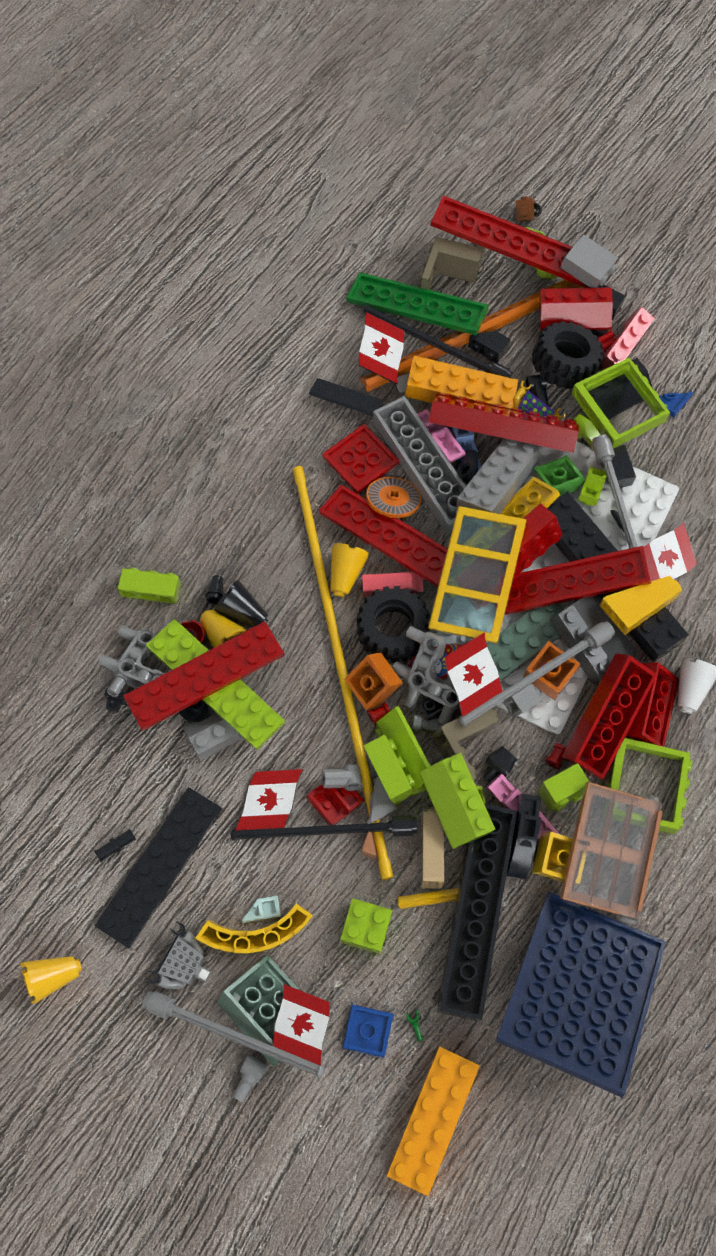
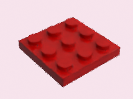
[322,424,399,494]

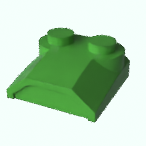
[534,455,585,497]

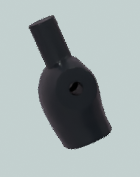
[483,746,518,782]

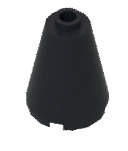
[215,580,269,628]

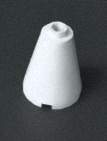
[677,658,716,714]

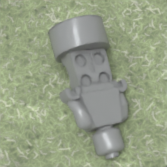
[411,714,443,733]

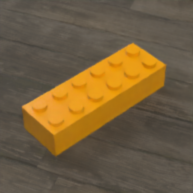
[404,356,518,410]
[386,1046,480,1196]

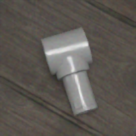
[232,1054,268,1102]

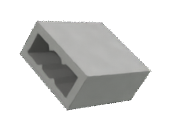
[560,235,618,288]

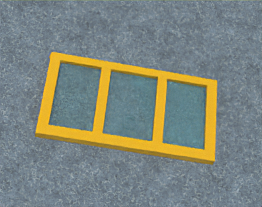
[428,506,527,644]

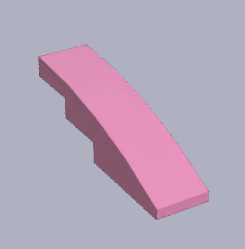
[417,409,466,463]
[486,774,559,842]

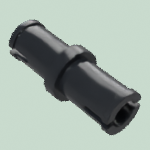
[94,829,136,862]

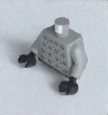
[144,921,211,990]

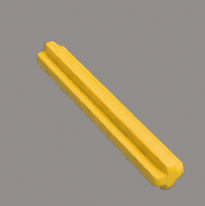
[397,888,459,909]

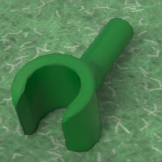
[406,1009,423,1042]

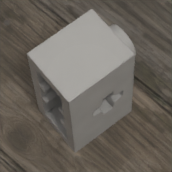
[503,684,542,717]

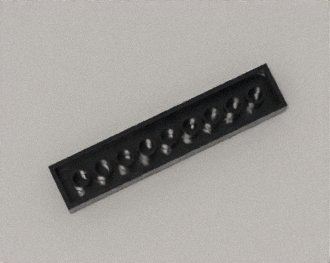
[547,491,689,662]
[436,803,517,1022]

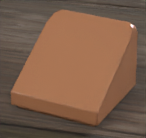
[361,832,376,860]

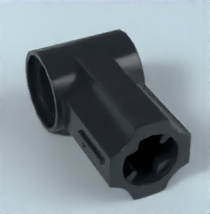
[526,375,549,406]
[457,449,479,484]

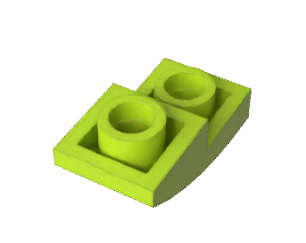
[573,414,600,449]

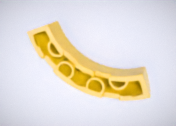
[195,903,313,953]

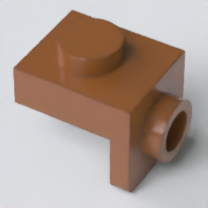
[516,196,536,222]

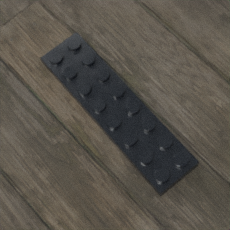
[95,787,222,949]

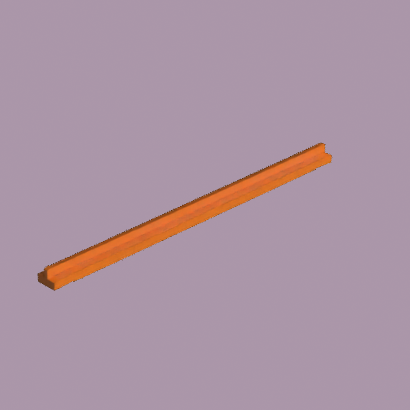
[359,279,583,392]

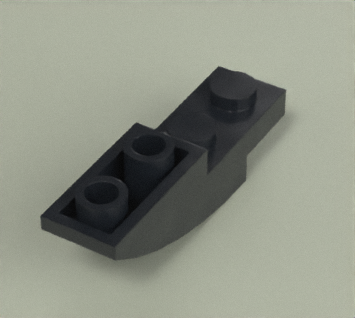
[506,794,541,879]

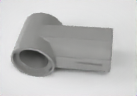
[321,765,363,791]

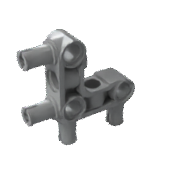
[98,625,165,697]
[392,626,460,725]

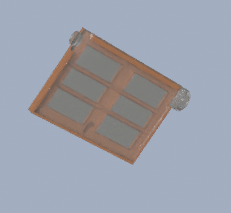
[560,782,663,926]

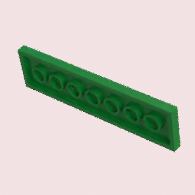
[346,272,489,336]

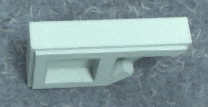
[242,896,281,924]

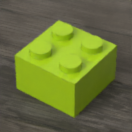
[538,763,590,813]
[340,898,393,955]

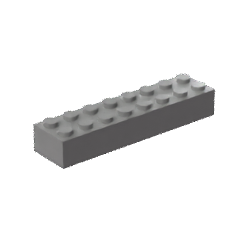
[373,396,472,535]

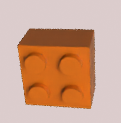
[523,641,581,700]
[344,652,403,710]

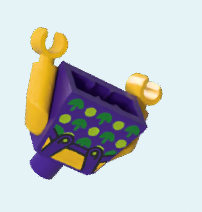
[513,381,566,420]

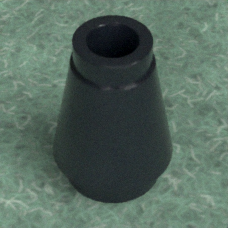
[205,575,224,605]

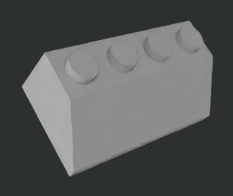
[182,711,243,761]

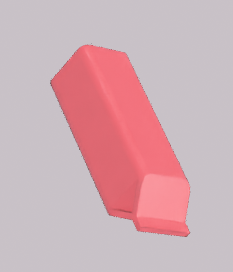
[362,572,424,598]

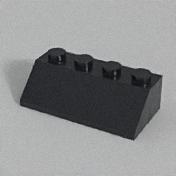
[575,358,652,420]

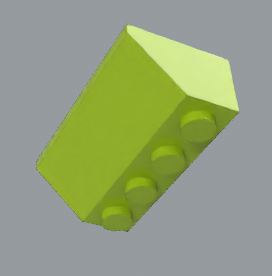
[375,706,430,796]
[419,753,495,849]

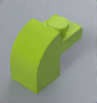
[578,466,607,506]

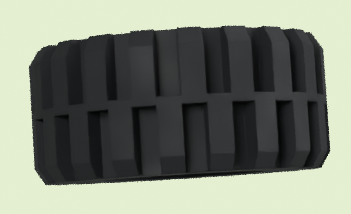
[532,322,604,389]
[357,586,430,663]

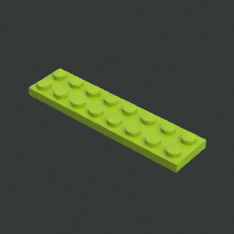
[146,619,285,750]

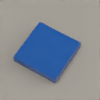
[343,1004,393,1058]

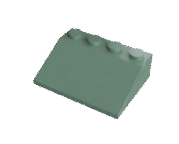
[216,955,299,1067]

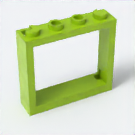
[572,358,670,449]
[602,738,692,834]

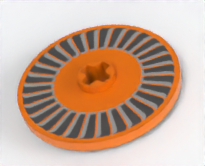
[366,477,421,518]

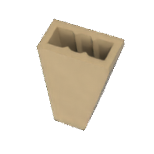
[421,808,444,889]

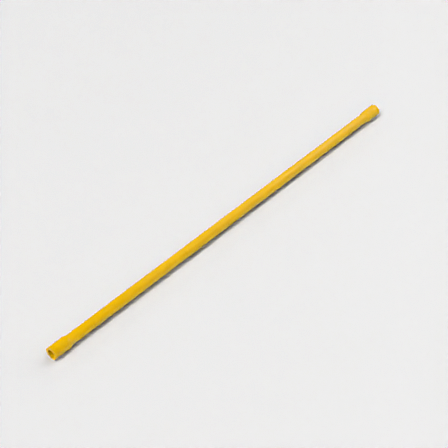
[292,466,394,880]

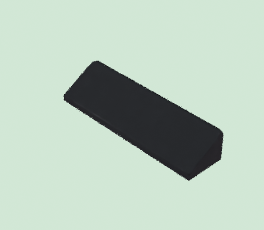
[309,378,383,416]

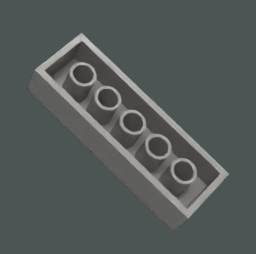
[456,438,540,528]

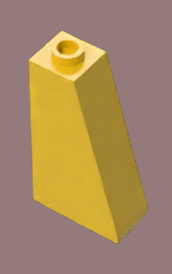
[600,575,682,635]

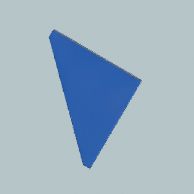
[659,391,693,418]

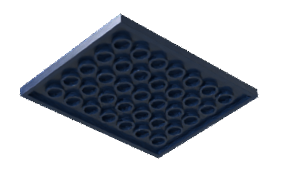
[495,891,666,1098]

